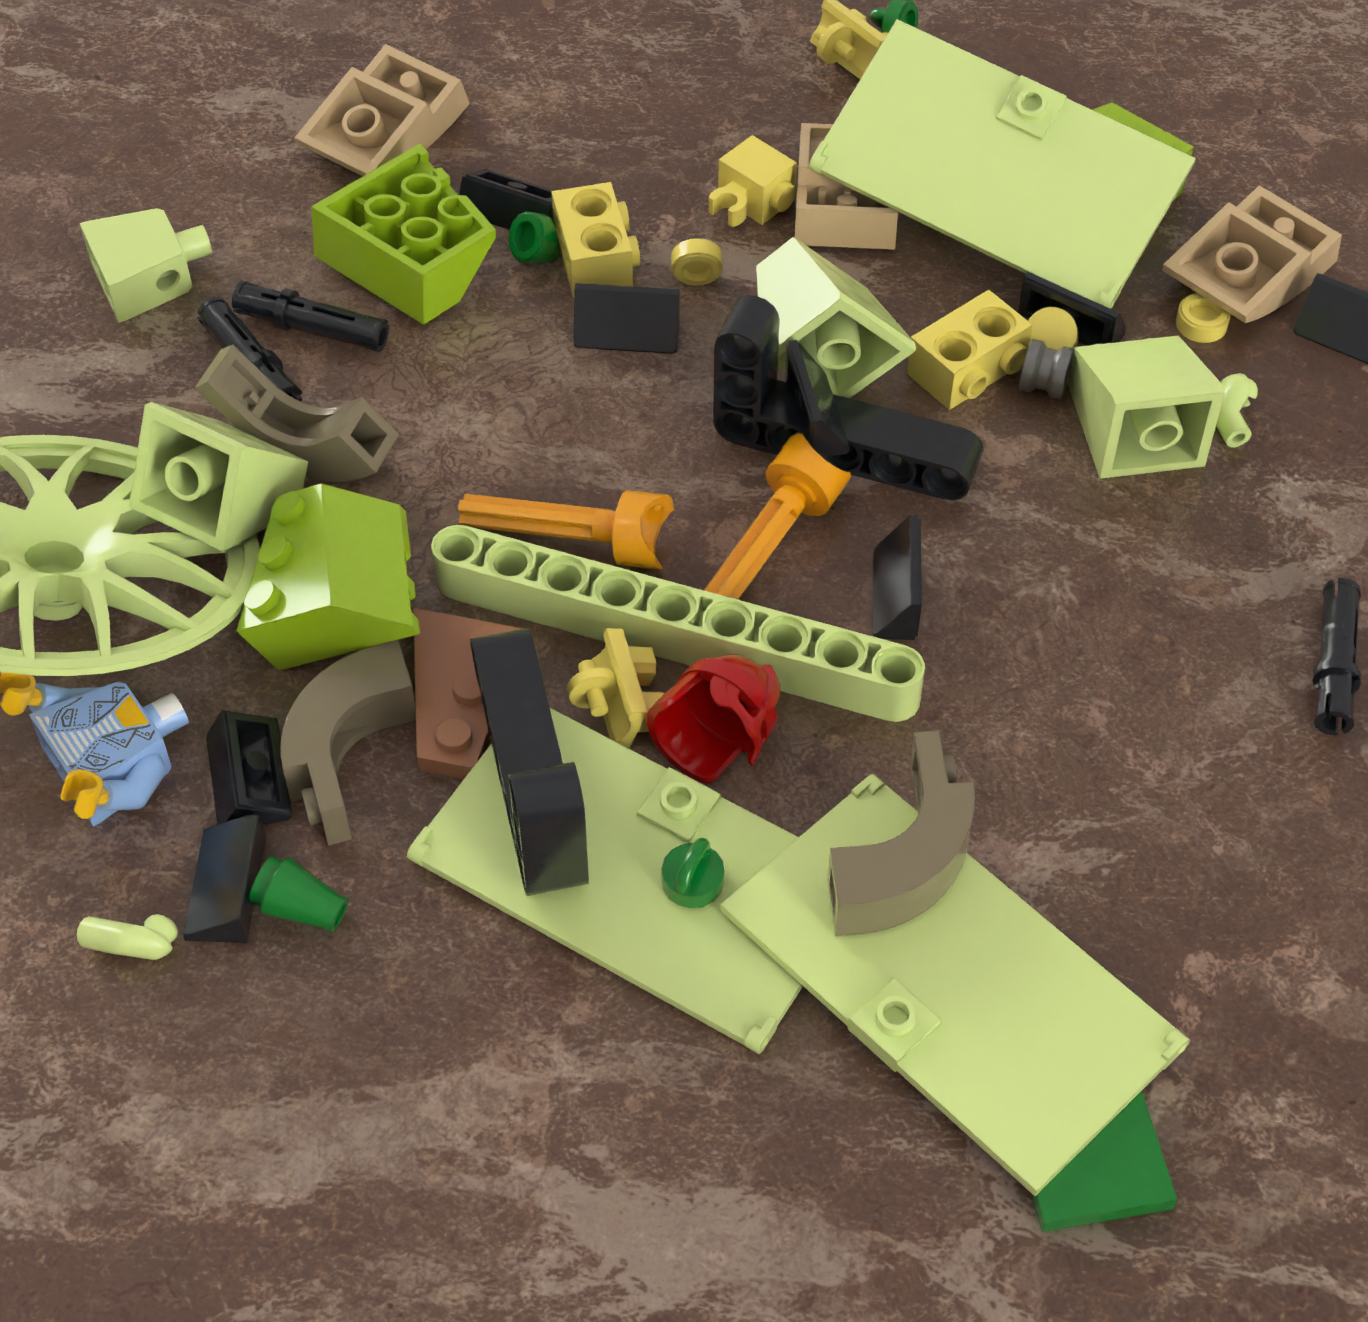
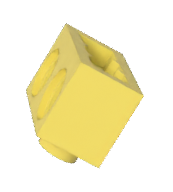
[551,182,640,298]
[907,290,1032,410]

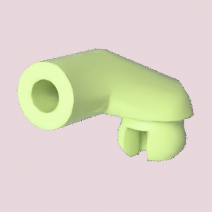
[1216,373,1258,447]
[77,914,178,960]

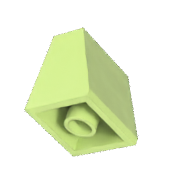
[756,237,916,398]
[1068,336,1225,479]
[129,402,308,552]

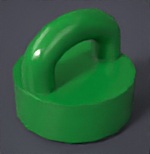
[869,0,919,33]
[508,211,560,264]
[661,838,725,908]

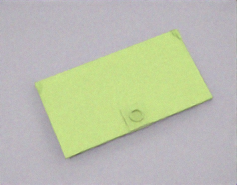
[809,19,1196,309]
[407,708,803,1054]
[720,774,1190,1196]

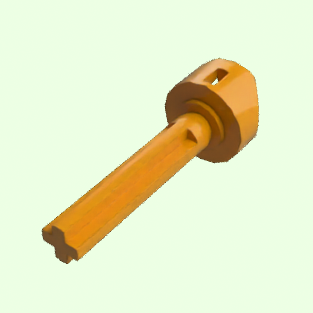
[704,433,851,600]
[458,490,674,570]

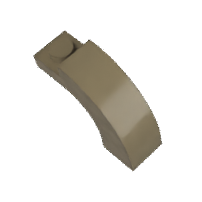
[195,344,399,483]
[280,640,416,846]
[827,730,975,936]

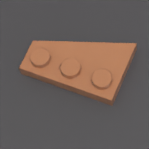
[413,607,524,779]

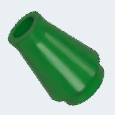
[249,856,349,933]

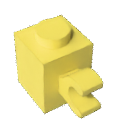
[709,135,797,227]

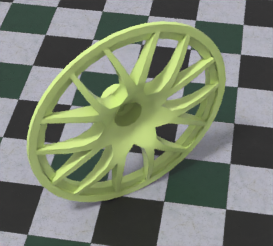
[0,435,260,676]

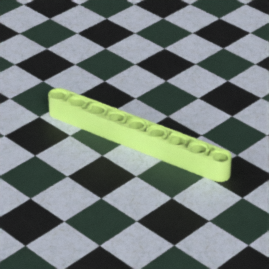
[431,525,925,722]

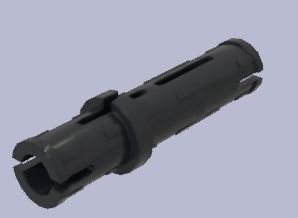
[232,280,389,352]
[197,297,302,401]
[1312,578,1362,735]

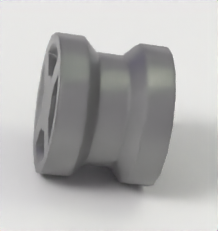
[1019,339,1074,400]

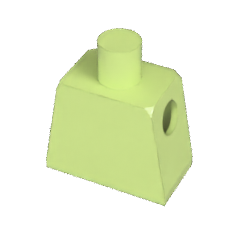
[80,208,213,323]

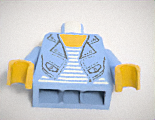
[0,672,189,827]

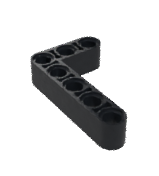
[713,295,984,501]
[470,628,589,896]

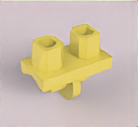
[810,0,888,79]
[567,628,665,749]

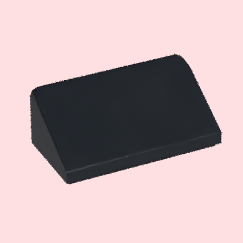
[459,169,553,229]
[1018,271,1126,346]
[1294,273,1368,364]
[573,283,680,354]
[785,340,850,457]
[873,515,922,640]
[206,710,292,825]
[183,814,266,943]

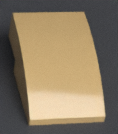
[295,44,470,176]
[795,123,898,250]
[1162,185,1342,323]

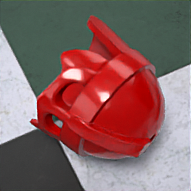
[647,655,781,783]

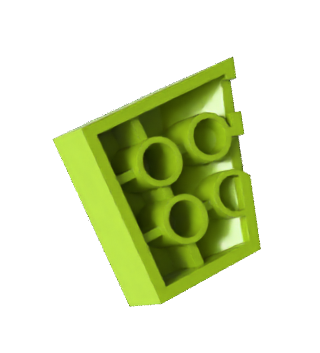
[311,143,496,325]
[236,483,420,671]

